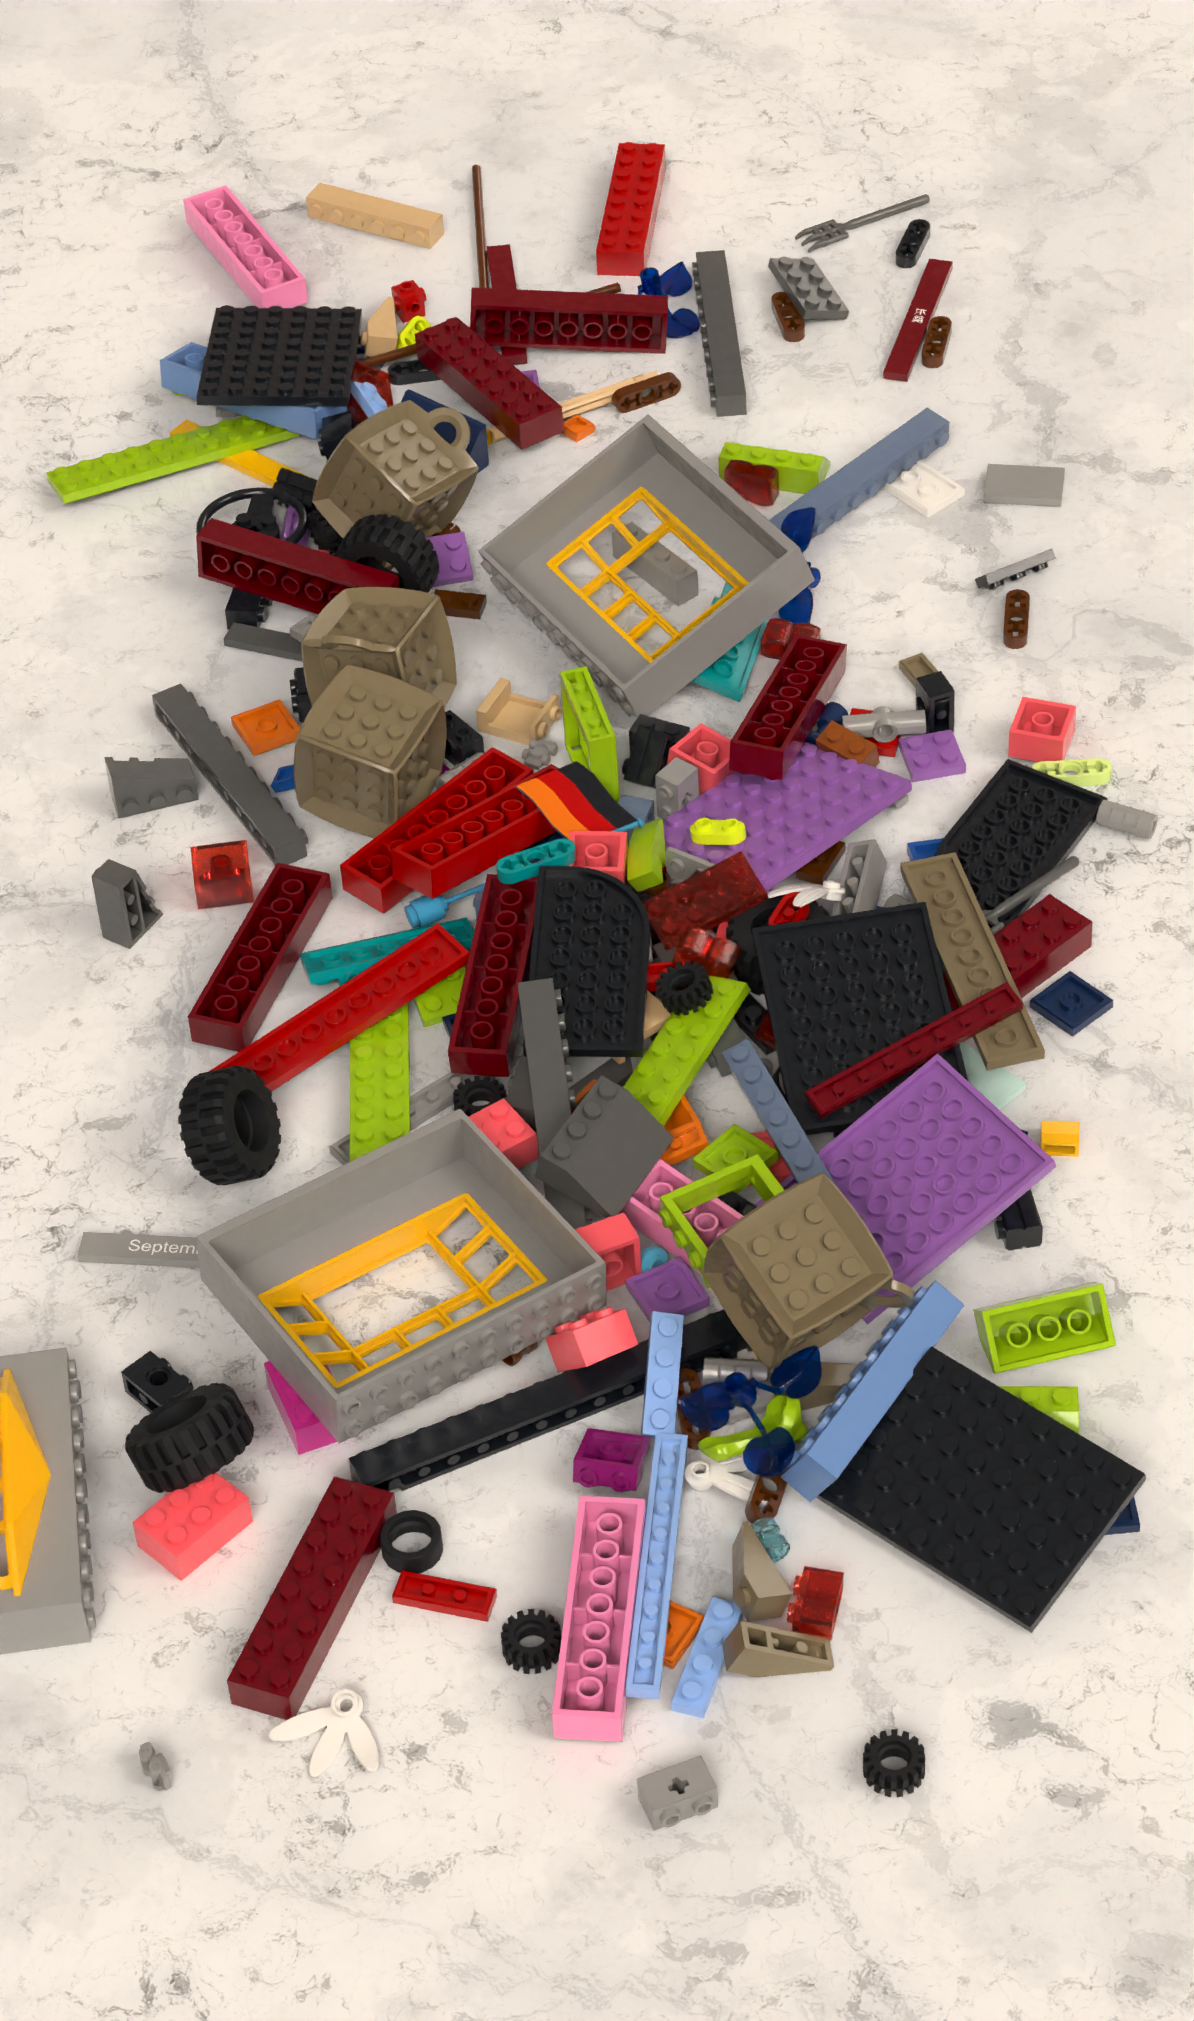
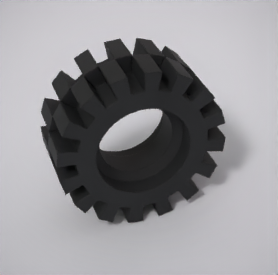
[307,509,343,554]
[656,961,713,1016]
[453,1076,507,1116]
[501,1609,562,1674]
[863,1729,925,1797]

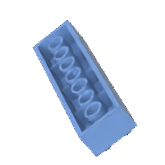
[160,342,347,440]
[781,1280,964,1502]

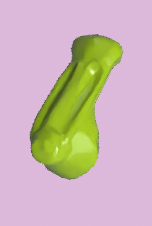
[697,1395,808,1463]

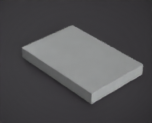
[984,464,1065,507]

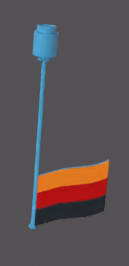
[404,761,644,928]

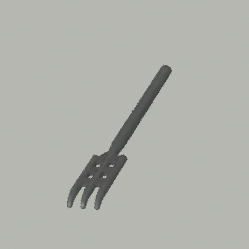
[795,194,930,253]
[981,856,1079,935]

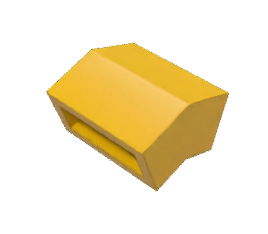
[1040,1121,1080,1157]

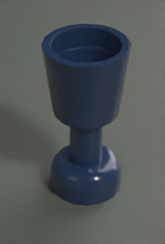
[805,702,848,746]

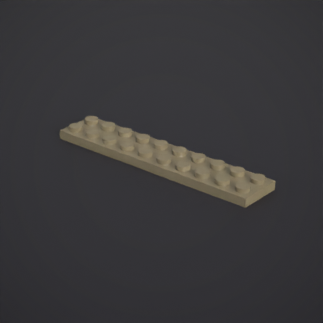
[900,852,1045,1070]

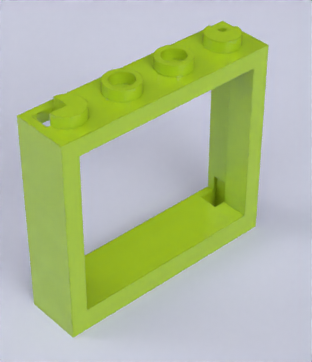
[560,666,619,803]
[658,1154,785,1289]

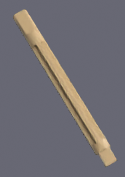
[489,370,658,444]

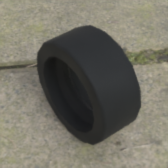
[380,1510,443,1573]

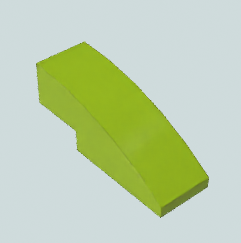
[627,818,666,892]

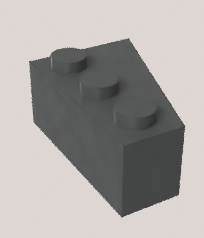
[104,757,199,819]
[91,859,163,949]

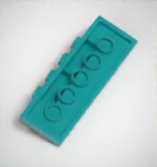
[692,582,770,702]
[300,917,474,987]

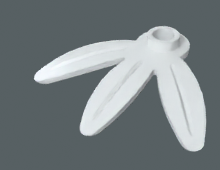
[762,880,846,907]
[684,1423,767,1507]
[269,1689,379,1777]

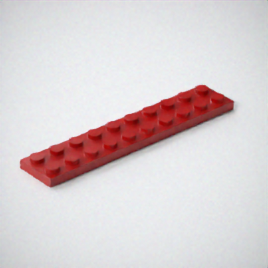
[210,923,470,1092]

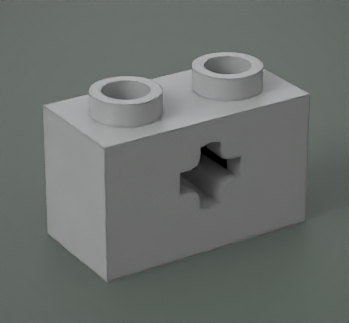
[655,757,699,820]
[637,1755,718,1830]

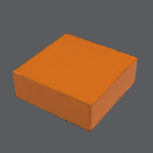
[562,414,595,443]

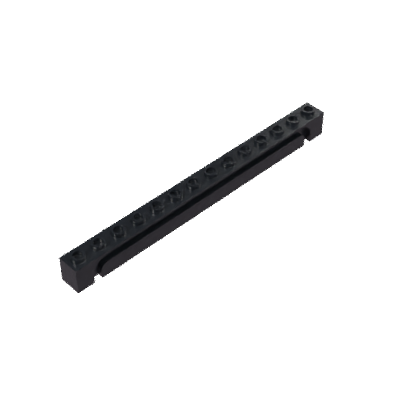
[349,1309,753,1491]

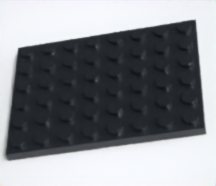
[196,305,362,407]
[752,902,968,1136]
[818,1346,1146,1633]

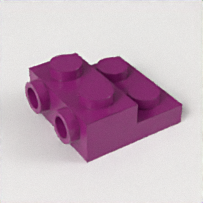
[573,1428,651,1492]

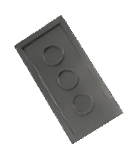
[768,257,849,319]

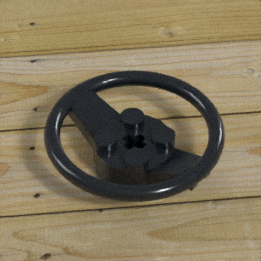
[196,487,309,544]

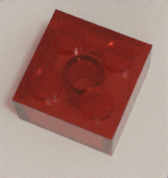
[191,840,254,909]

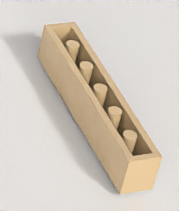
[306,183,444,249]

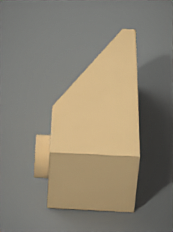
[360,296,398,357]

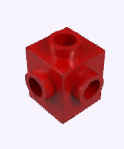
[391,280,427,323]

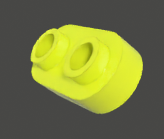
[396,316,431,356]
[690,818,746,845]

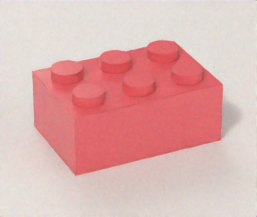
[133,1473,253,1581]

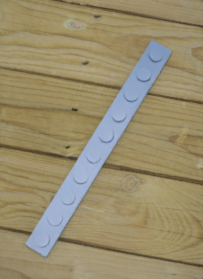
[625,1433,688,1699]

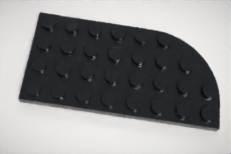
[936,759,1108,928]
[523,866,650,1057]

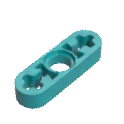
[496,838,576,884]

